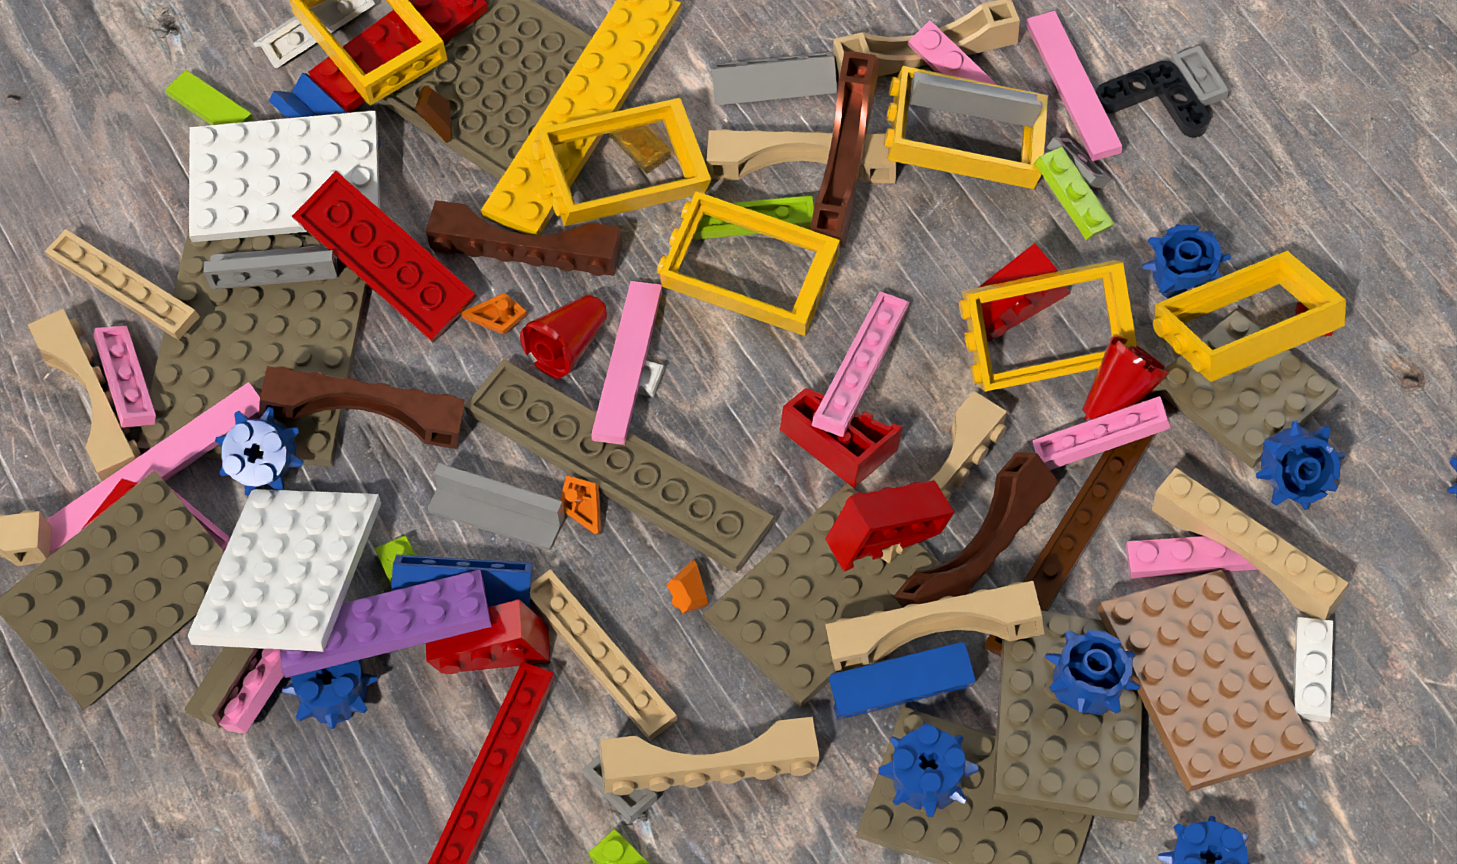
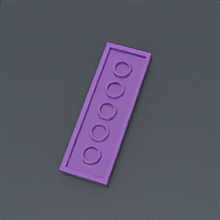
[280,570,492,678]

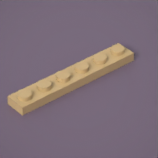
[44,229,200,340]
[530,569,677,741]

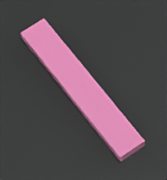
[1026,11,1122,161]
[591,281,663,445]
[812,291,910,437]

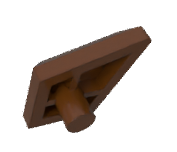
[415,85,452,143]

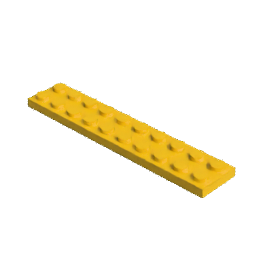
[481,0,682,235]

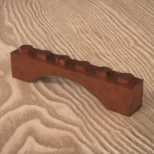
[810,51,880,248]
[426,200,622,276]
[259,366,465,449]
[894,452,1059,608]

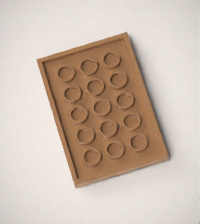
[1097,570,1316,792]

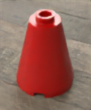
[520,295,607,379]
[1082,334,1170,422]

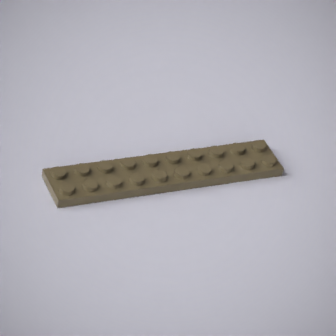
[464,359,775,573]

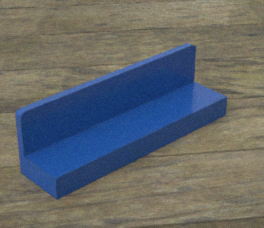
[269,73,381,149]
[392,554,533,608]
[829,642,976,720]

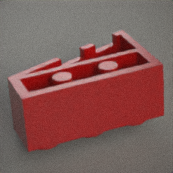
[957,243,1070,342]
[780,388,903,488]
[825,480,955,572]
[426,600,551,674]

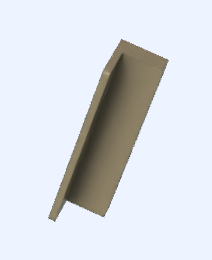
[185,647,264,729]

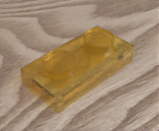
[608,125,671,174]

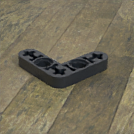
[1096,61,1209,138]

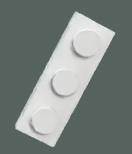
[1293,617,1333,722]

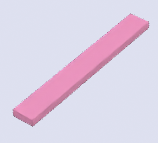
[46,382,260,555]

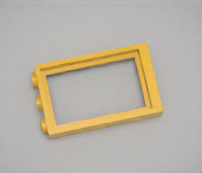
[289,0,448,106]
[884,66,1048,189]
[532,98,711,226]
[657,191,840,337]
[1153,251,1346,382]
[959,260,1137,392]

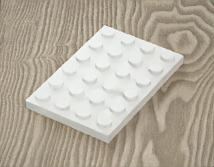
[189,111,380,242]
[188,489,381,652]

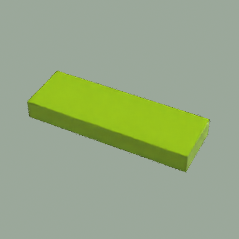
[165,70,253,125]

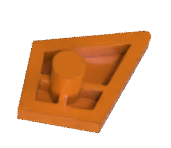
[462,293,527,335]
[560,475,601,535]
[666,560,709,614]

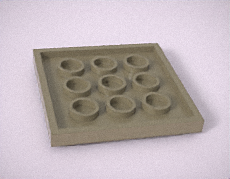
[1153,310,1338,468]

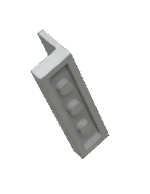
[711,52,837,105]
[910,72,1042,127]
[204,245,338,290]
[428,463,566,550]

